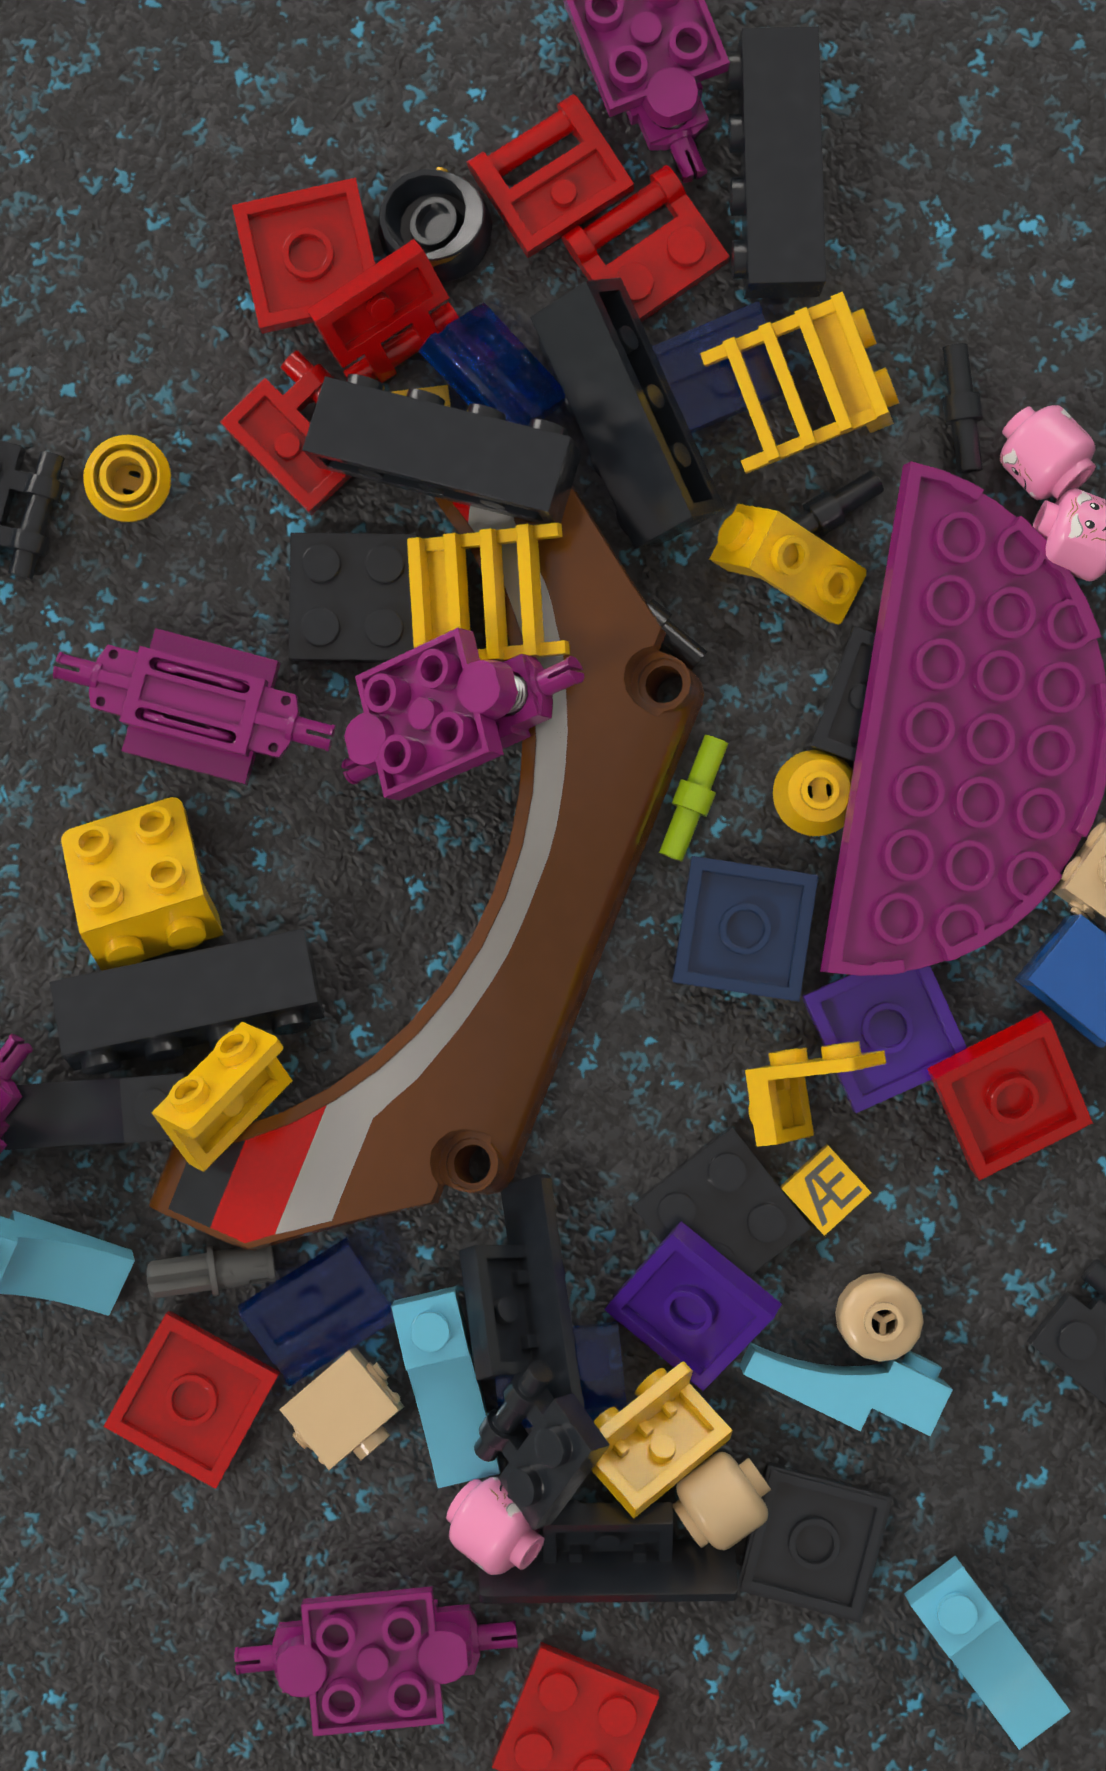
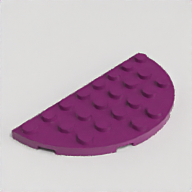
[820,461,1106,976]

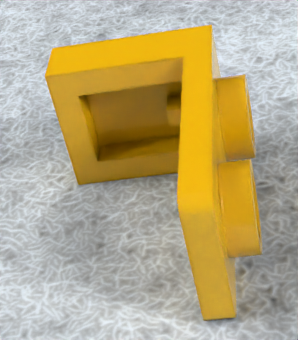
[709,504,867,624]
[745,1041,886,1147]

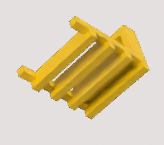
[700,291,899,474]
[407,523,570,662]

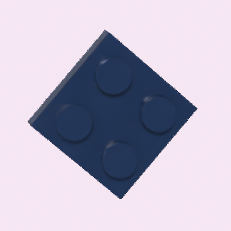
[672,856,818,1002]

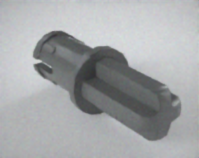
[146,1245,277,1299]

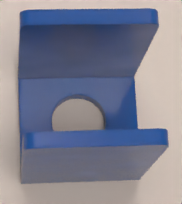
[1014,914,1106,1047]

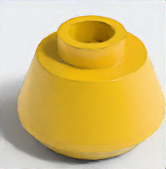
[84,435,171,522]
[773,750,853,836]

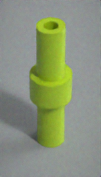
[659,734,728,862]

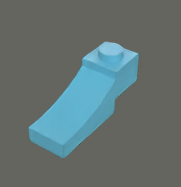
[0,1210,135,1316]
[391,1286,501,1488]
[739,1343,953,1436]
[904,1556,1071,1750]

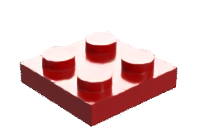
[232,177,375,334]
[927,1010,1093,1181]
[103,1310,280,1489]
[492,1642,659,1771]

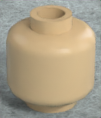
[835,1273,924,1362]
[672,1452,771,1550]

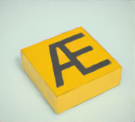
[780,1144,871,1236]

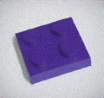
[801,966,967,1113]
[604,1221,782,1391]

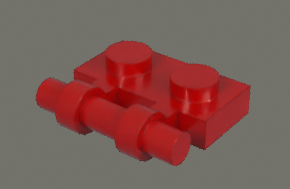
[306,239,462,383]
[220,350,351,516]

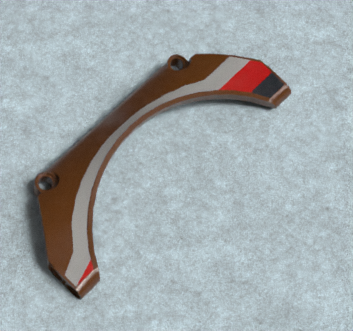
[149,485,704,1251]

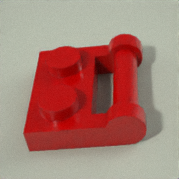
[466,94,634,258]
[561,165,730,322]

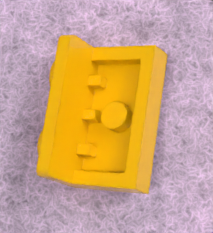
[151,1022,293,1172]
[592,1361,733,1518]

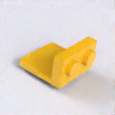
[61,797,224,971]

